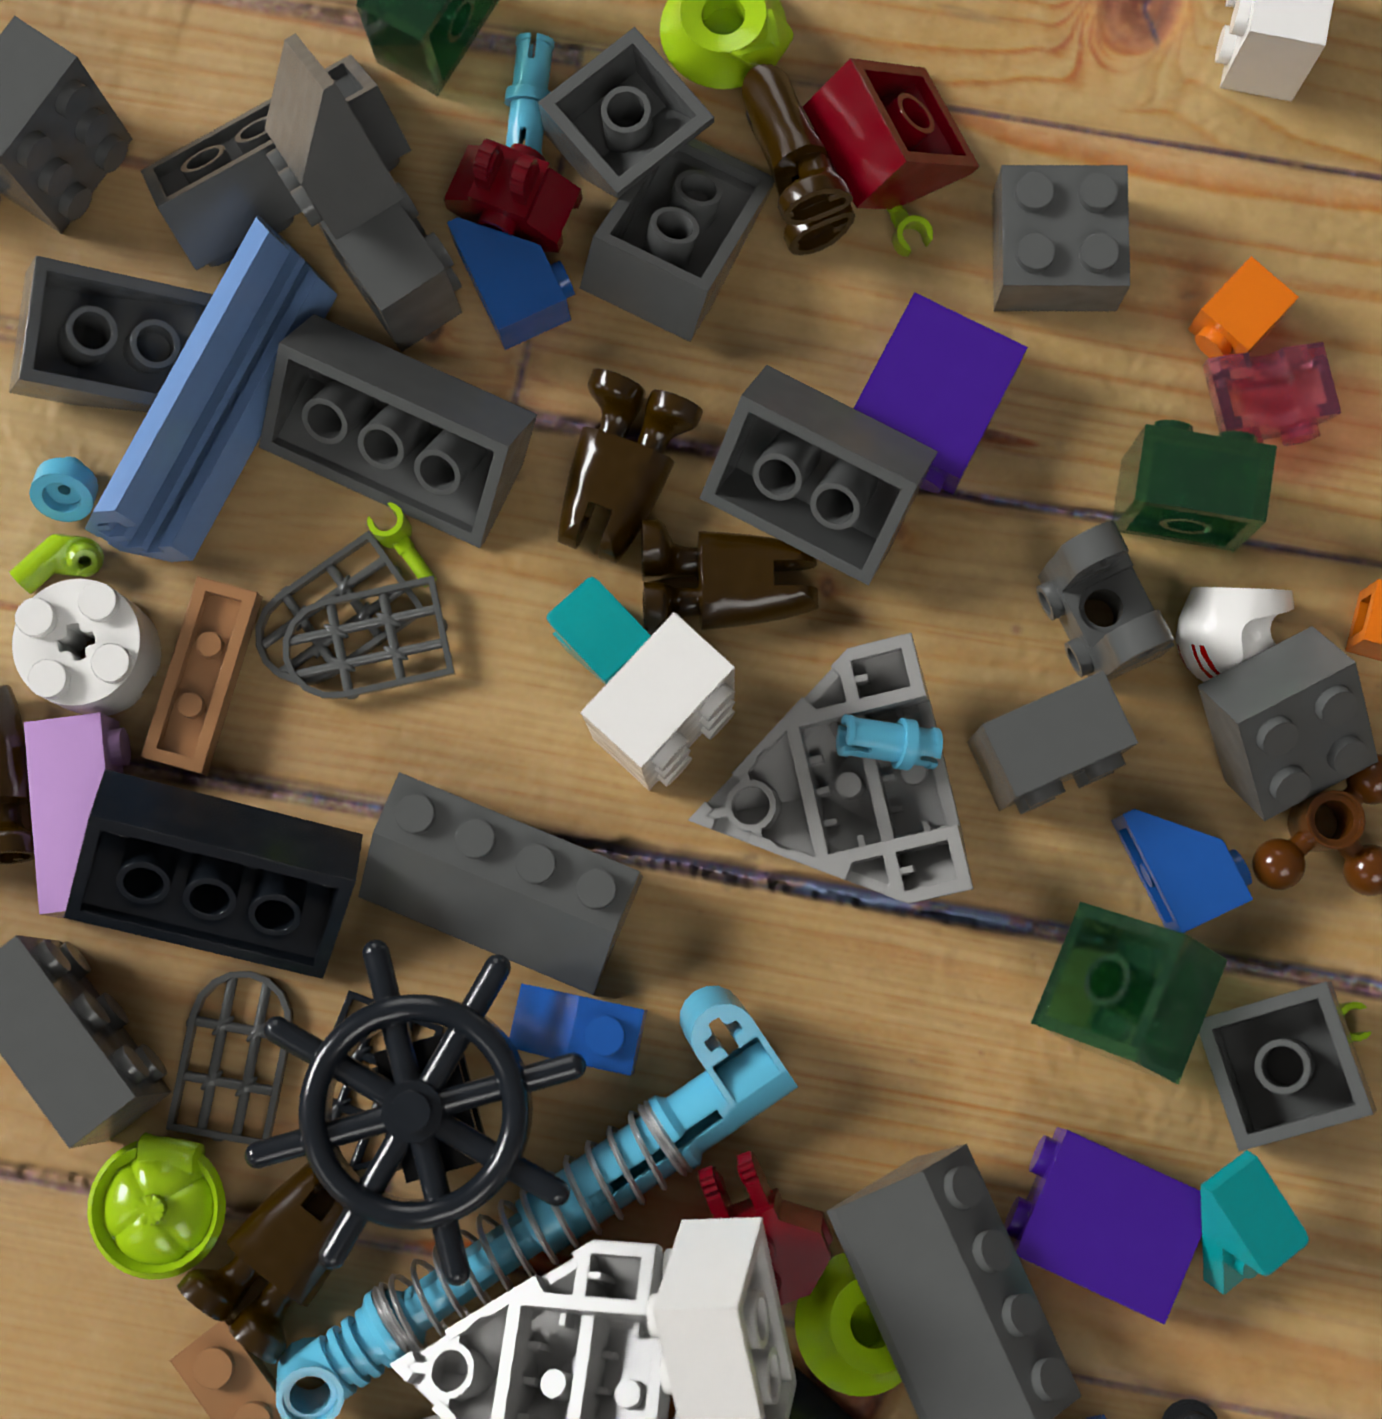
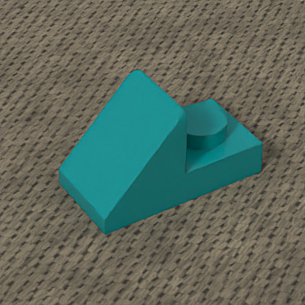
[546,577,651,685]
[1200,1150,1309,1295]

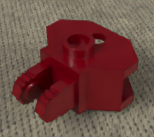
[443,138,583,253]
[698,1151,833,1306]

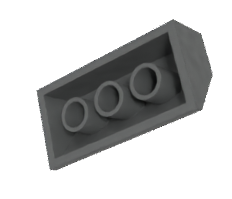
[141,55,412,270]
[259,314,537,548]
[358,772,643,995]
[826,1144,1082,1419]

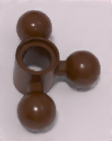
[1252,754,1382,896]

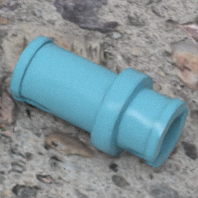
[836,714,943,771]

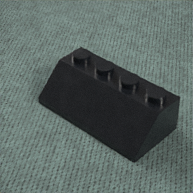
[64,769,363,979]

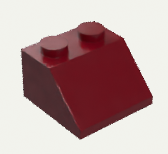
[802,58,980,210]

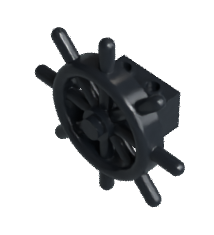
[245,939,586,1286]

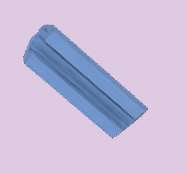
[85,215,338,562]

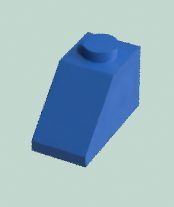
[447,217,575,350]
[1111,809,1254,936]
[509,983,648,1076]

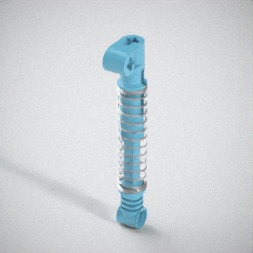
[276,986,798,1419]

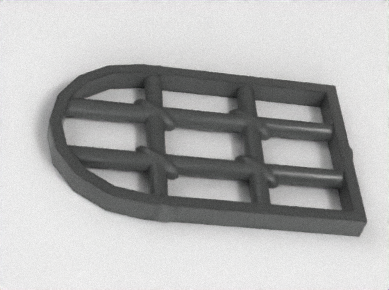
[255,531,423,685]
[283,576,455,699]
[166,971,293,1145]

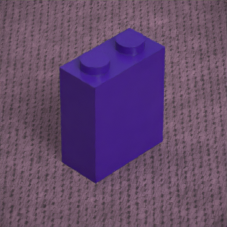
[853,292,1028,495]
[1004,1127,1202,1325]

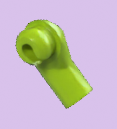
[9,534,104,594]

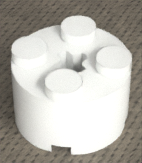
[12,579,161,716]

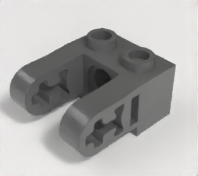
[1036,520,1174,681]

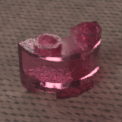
[1203,342,1342,454]

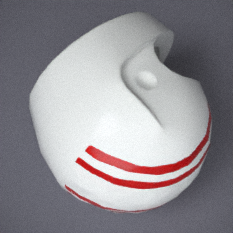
[1175,587,1295,682]

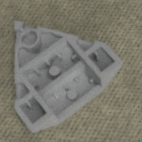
[688,633,974,904]
[389,1239,671,1419]

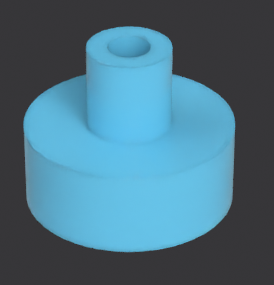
[29,457,98,522]

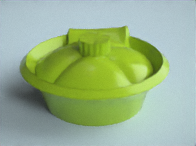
[660,0,794,89]
[87,1132,226,1280]
[795,1252,902,1397]

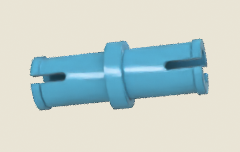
[504,32,555,155]

